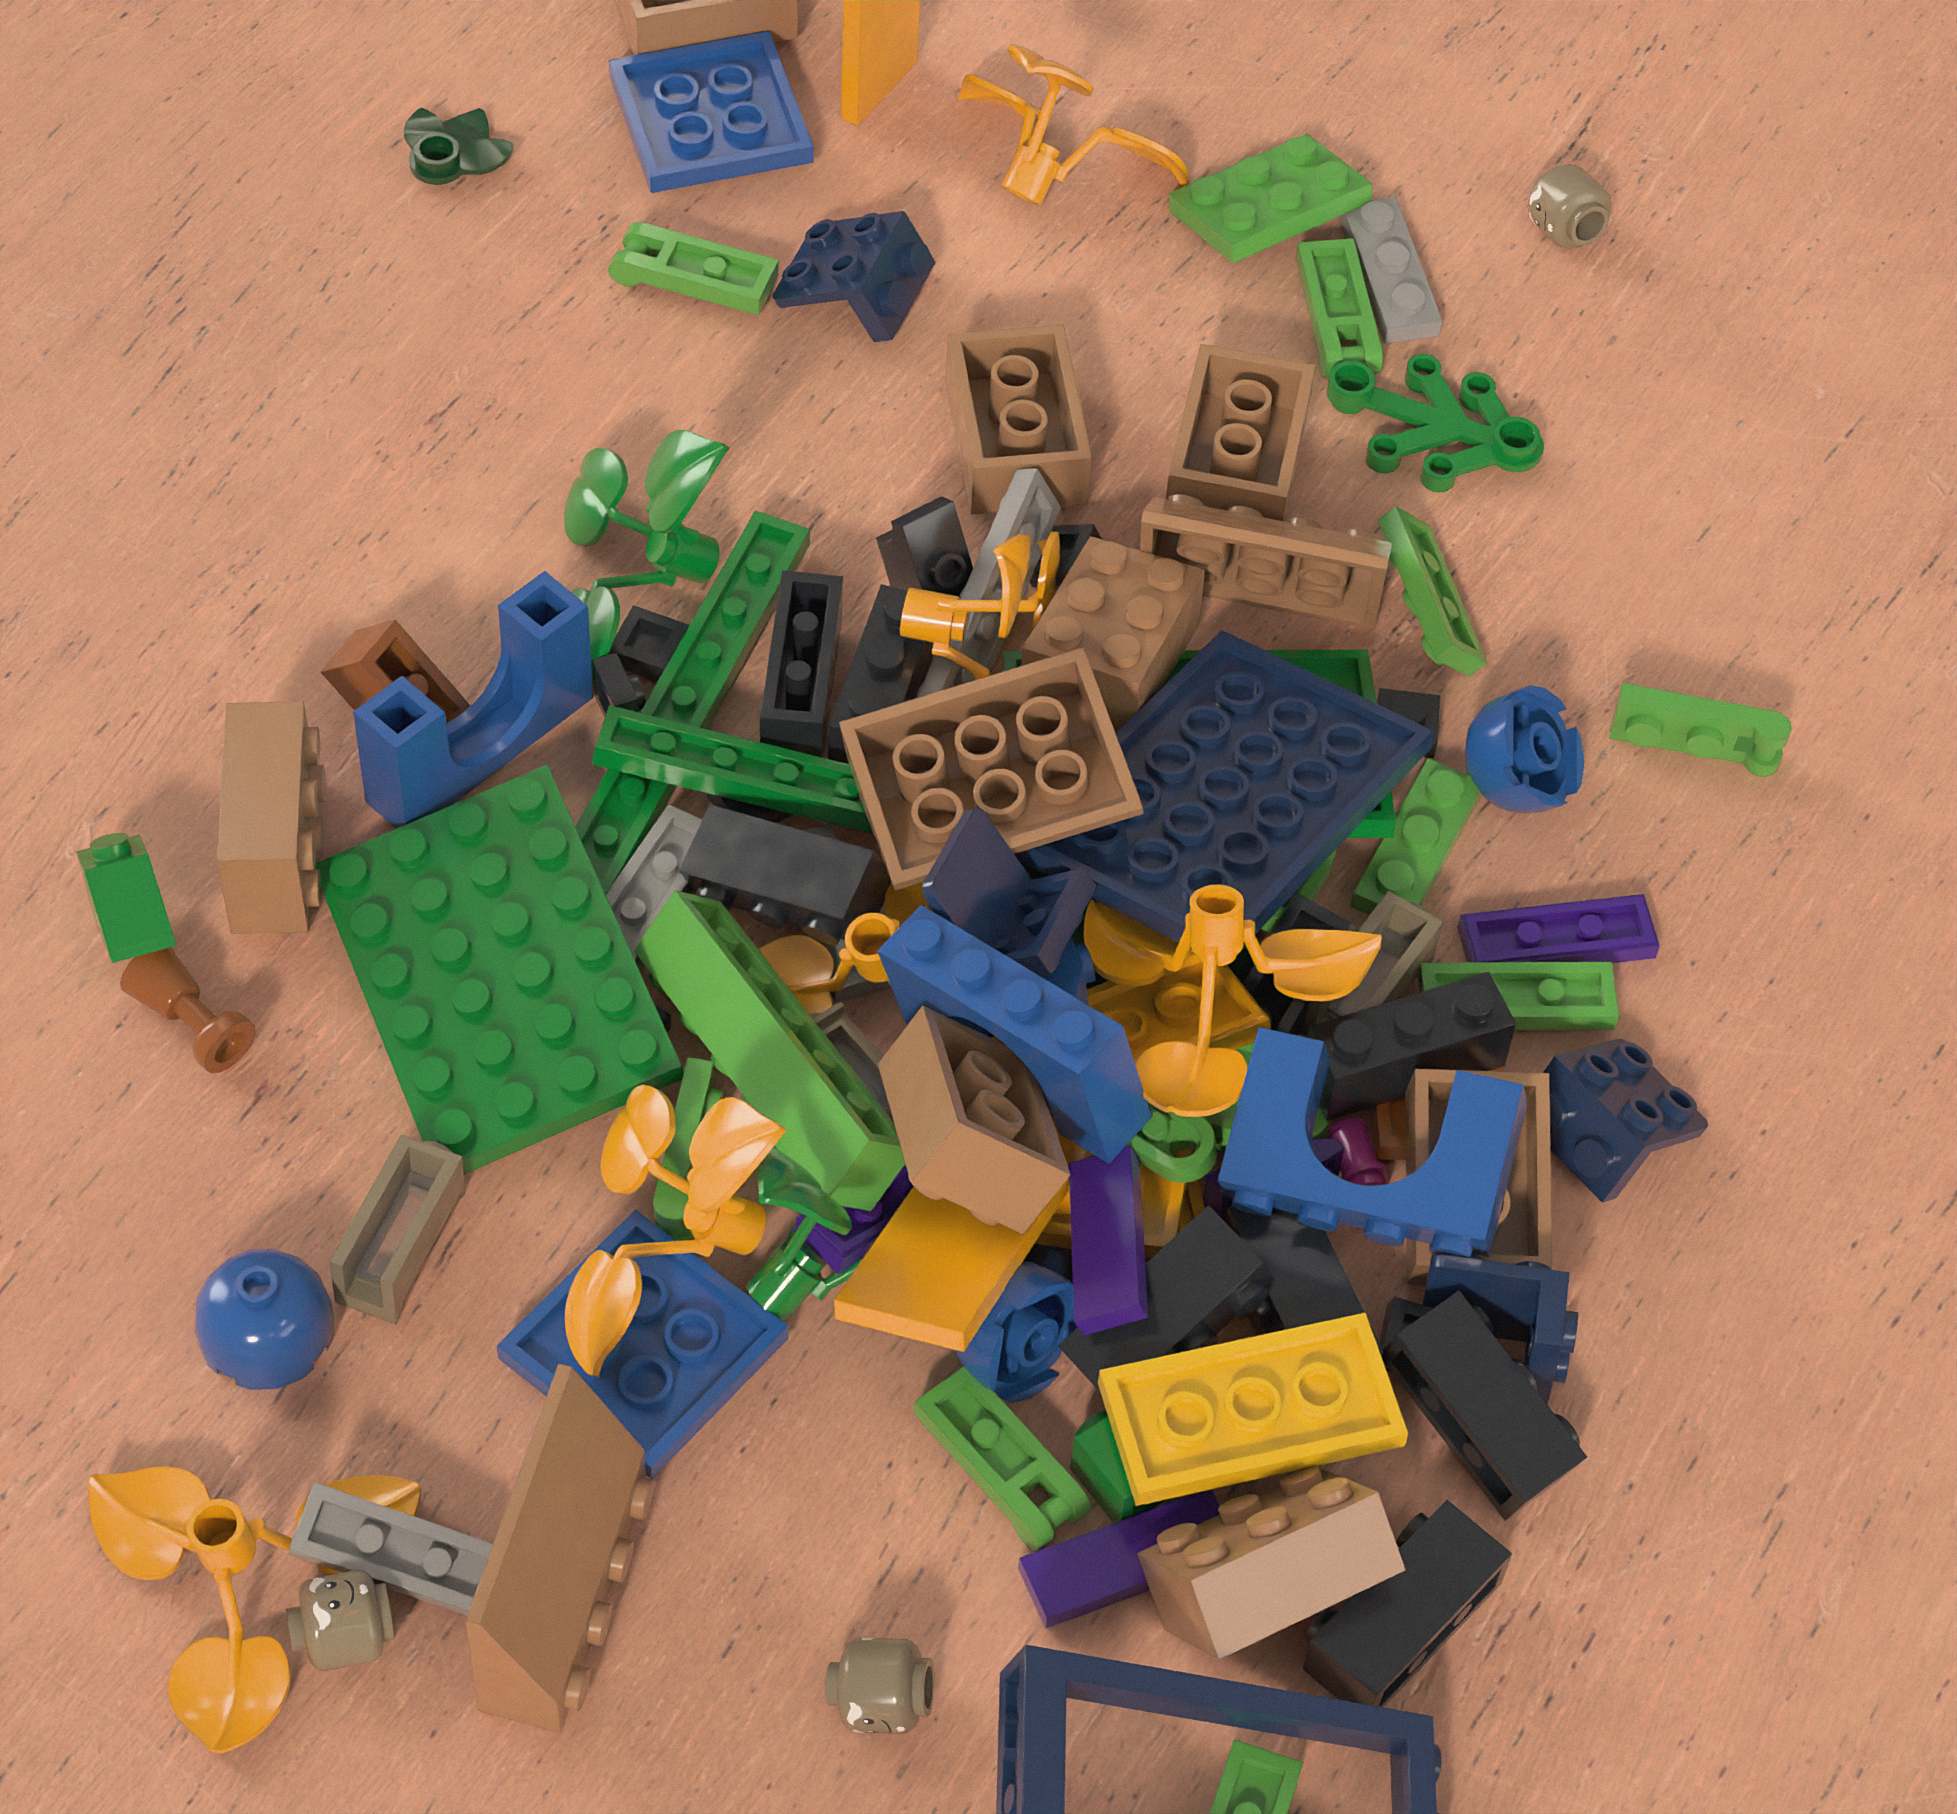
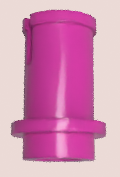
[1327,1118,1391,1186]

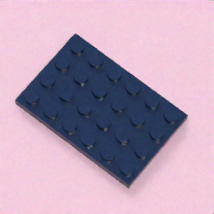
[1014,630,1433,967]

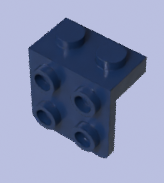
[772,211,936,342]
[922,808,1097,978]
[1543,1039,1708,1203]
[1422,1253,1578,1405]

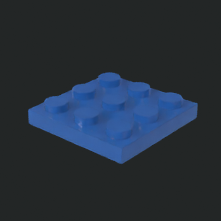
[609,31,814,193]
[497,1210,789,1479]

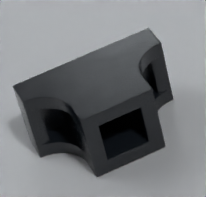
[876,496,973,597]

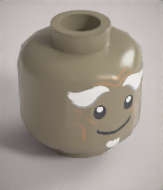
[1527,164,1612,249]
[286,1570,394,1671]
[825,1637,935,1734]

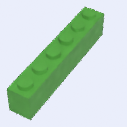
[634,890,905,1211]

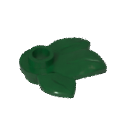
[404,108,514,185]

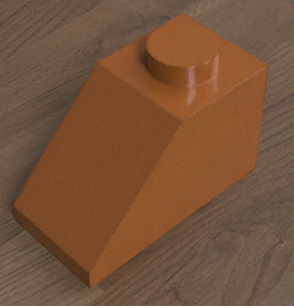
[320,620,471,724]

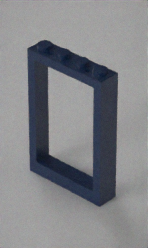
[996,1644,1442,1814]

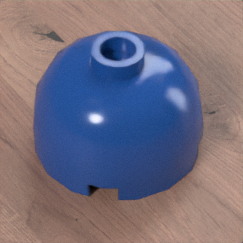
[1465,686,1584,814]
[195,1249,334,1390]
[955,1261,1078,1403]

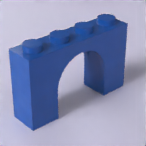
[353,571,593,829]
[877,905,1152,1164]
[1218,1027,1527,1258]

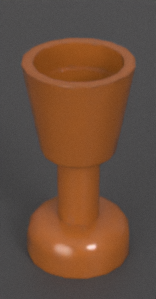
[120,947,256,1073]

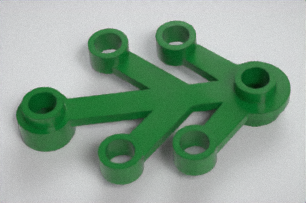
[1327,354,1544,493]

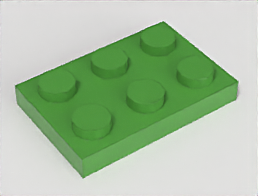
[1169,134,1372,263]

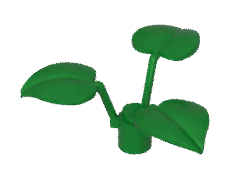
[564,430,729,687]
[746,1146,864,1320]

